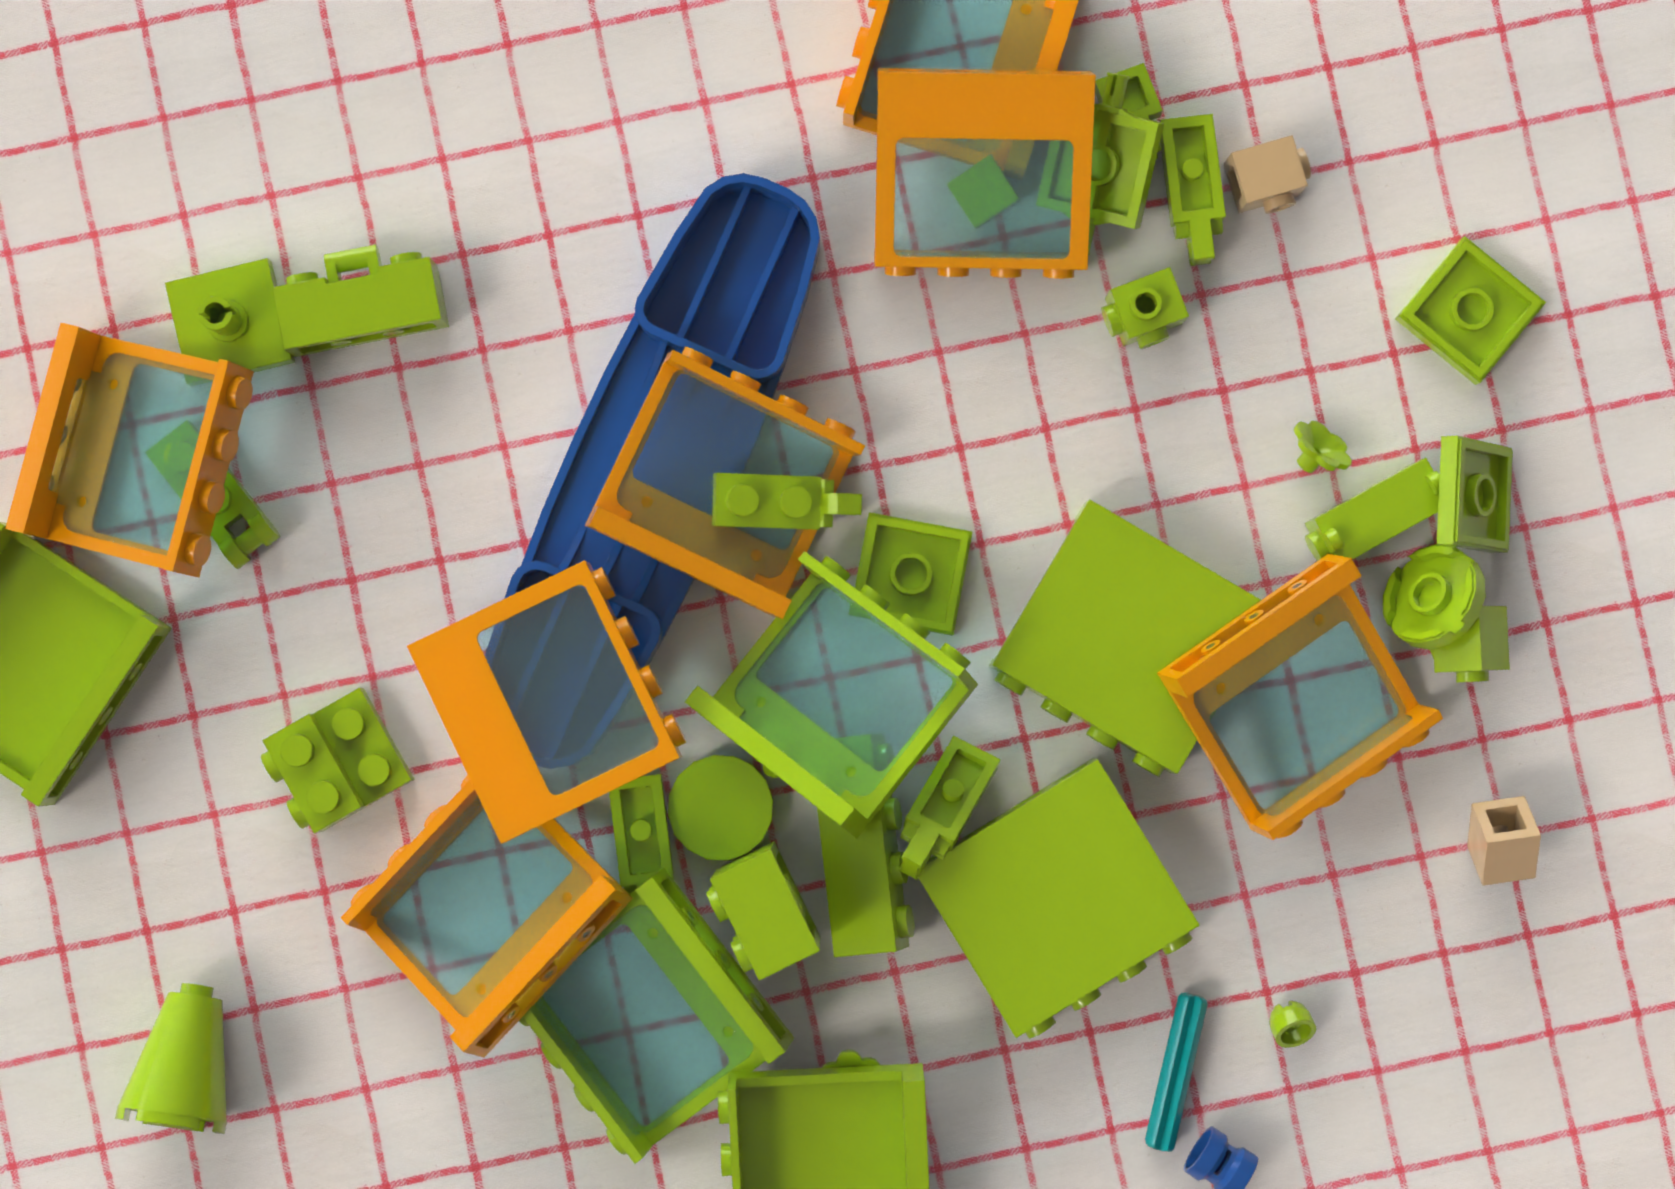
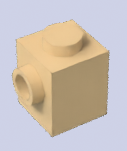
[1223,135,1311,214]
[1467,796,1541,886]

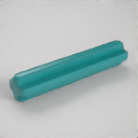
[1145,993,1208,1152]

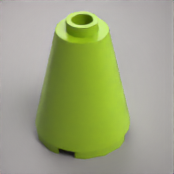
[115,983,227,1134]

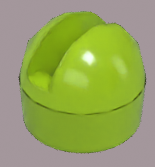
[1269,1000,1316,1048]

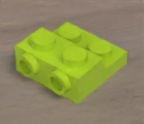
[261,688,415,834]

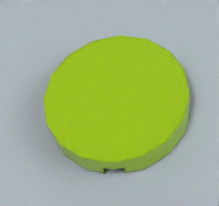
[1383,544,1486,650]
[668,755,773,861]

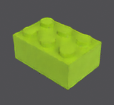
[706,841,821,981]

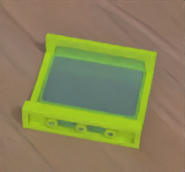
[685,551,978,839]
[519,868,795,1164]

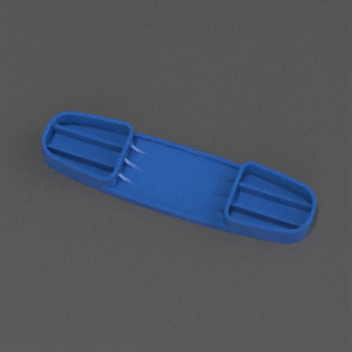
[485,173,820,769]

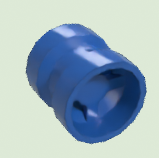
[1183,1126,1258,1189]

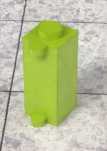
[1304,458,1440,561]

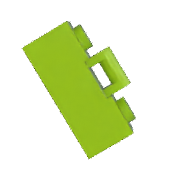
[272,244,449,357]

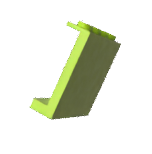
[989,499,1261,777]
[0,522,172,807]
[919,758,1200,1039]
[718,1063,929,1189]

